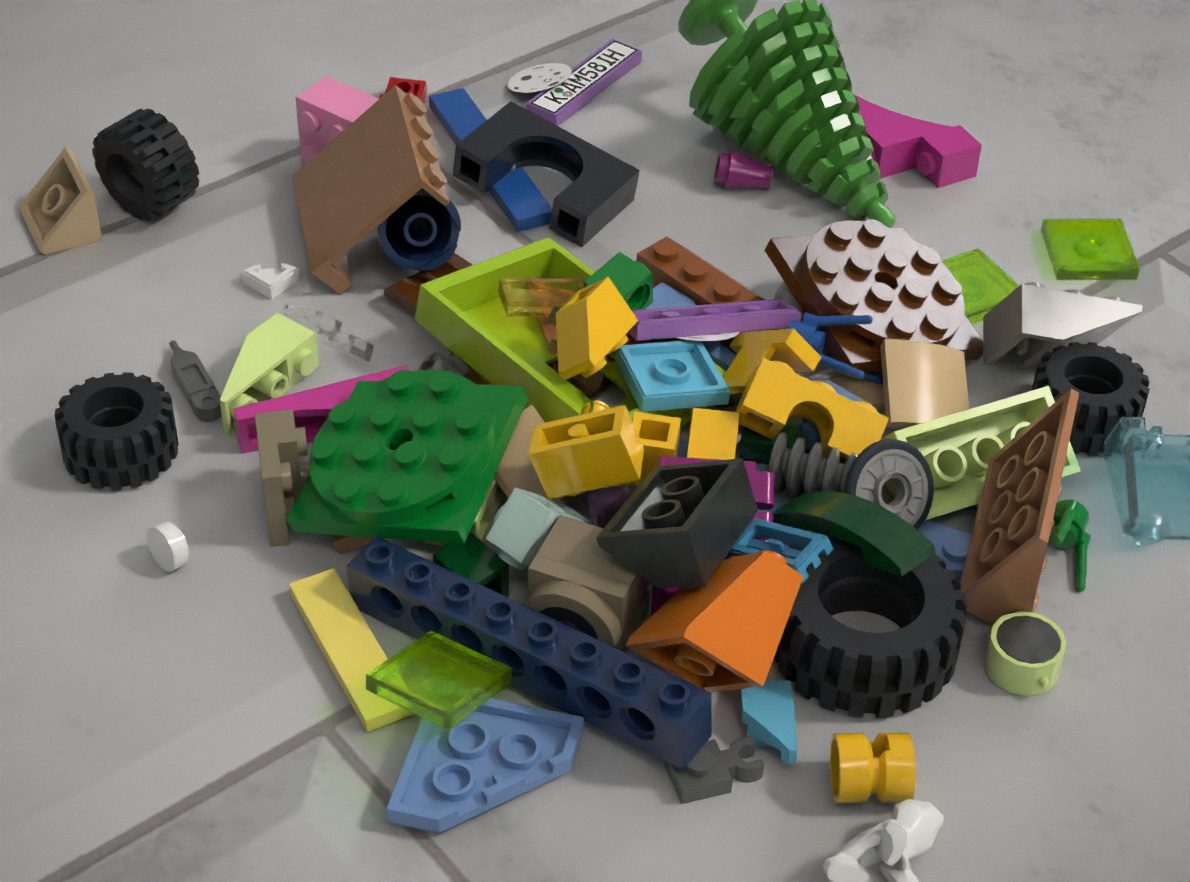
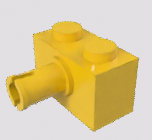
[528,400,644,499]

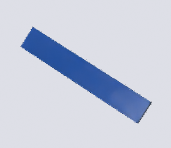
[429,88,552,232]

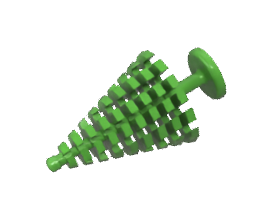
[678,0,896,228]

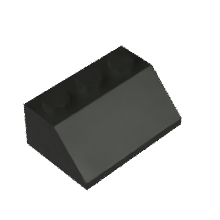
[596,458,758,591]

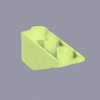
[220,312,319,436]

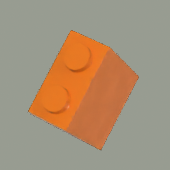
[626,550,804,693]

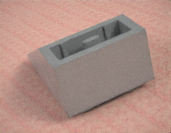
[983,282,1142,370]

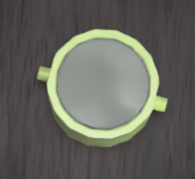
[984,611,1067,696]

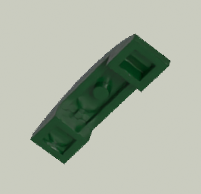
[772,491,936,577]

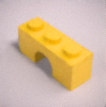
[735,358,889,464]

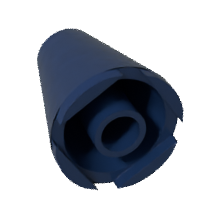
[377,188,461,271]

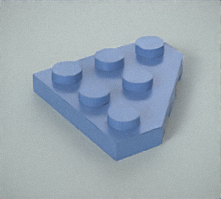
[386,687,584,833]

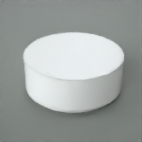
[147,521,189,572]

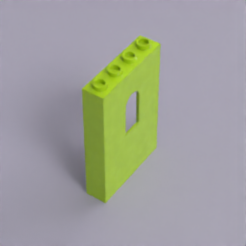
[415,237,726,428]

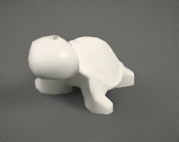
[823,799,944,882]

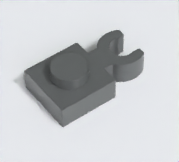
[664,738,764,804]

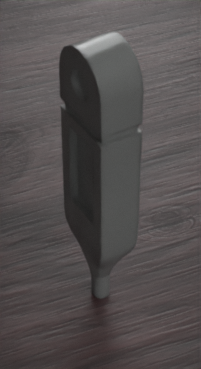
[169,340,222,422]

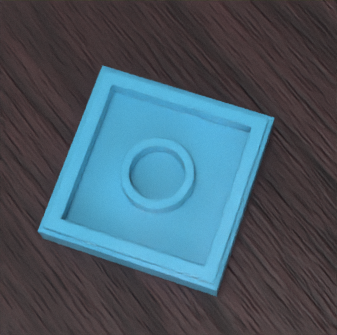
[615,340,731,412]

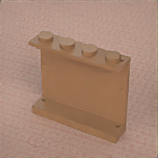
[292,85,450,294]

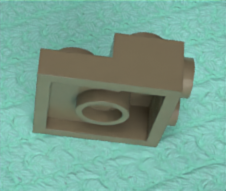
[255,409,310,547]

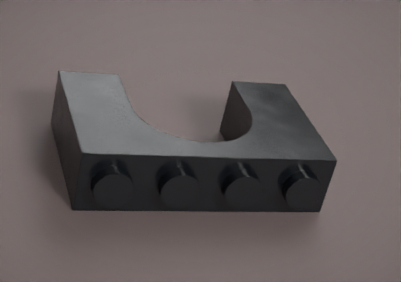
[452,101,640,247]

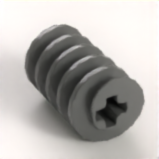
[767,432,858,498]

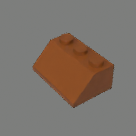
[636,236,766,346]

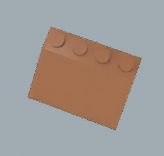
[960,388,1079,625]

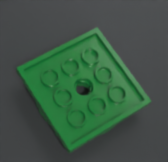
[287,370,528,544]

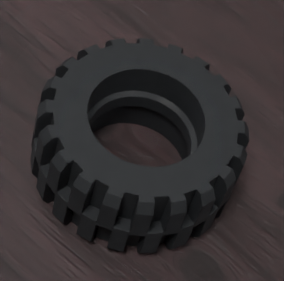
[774,536,967,718]

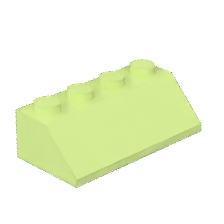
[880,386,1081,521]

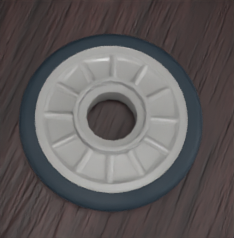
[844,439,934,530]

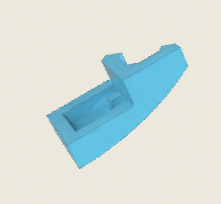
[739,680,797,764]

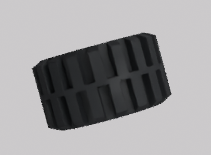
[92,108,199,221]
[1032,342,1150,456]
[54,372,179,490]

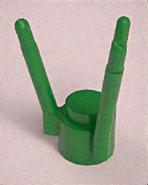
[1049,499,1091,592]

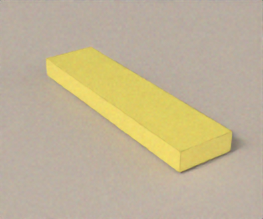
[289,568,414,733]

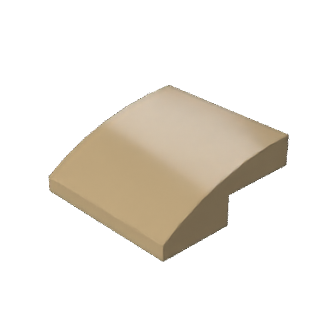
[880,339,969,429]

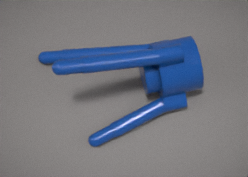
[787,313,883,385]

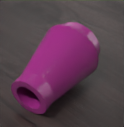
[714,150,773,189]

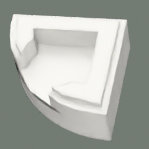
[241,263,301,300]

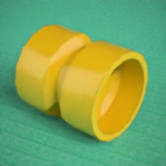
[830,732,916,803]

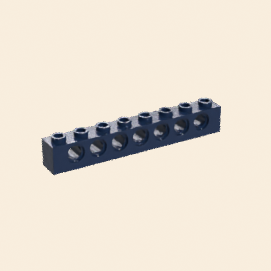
[346,537,712,770]

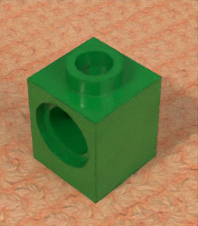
[584,252,654,311]

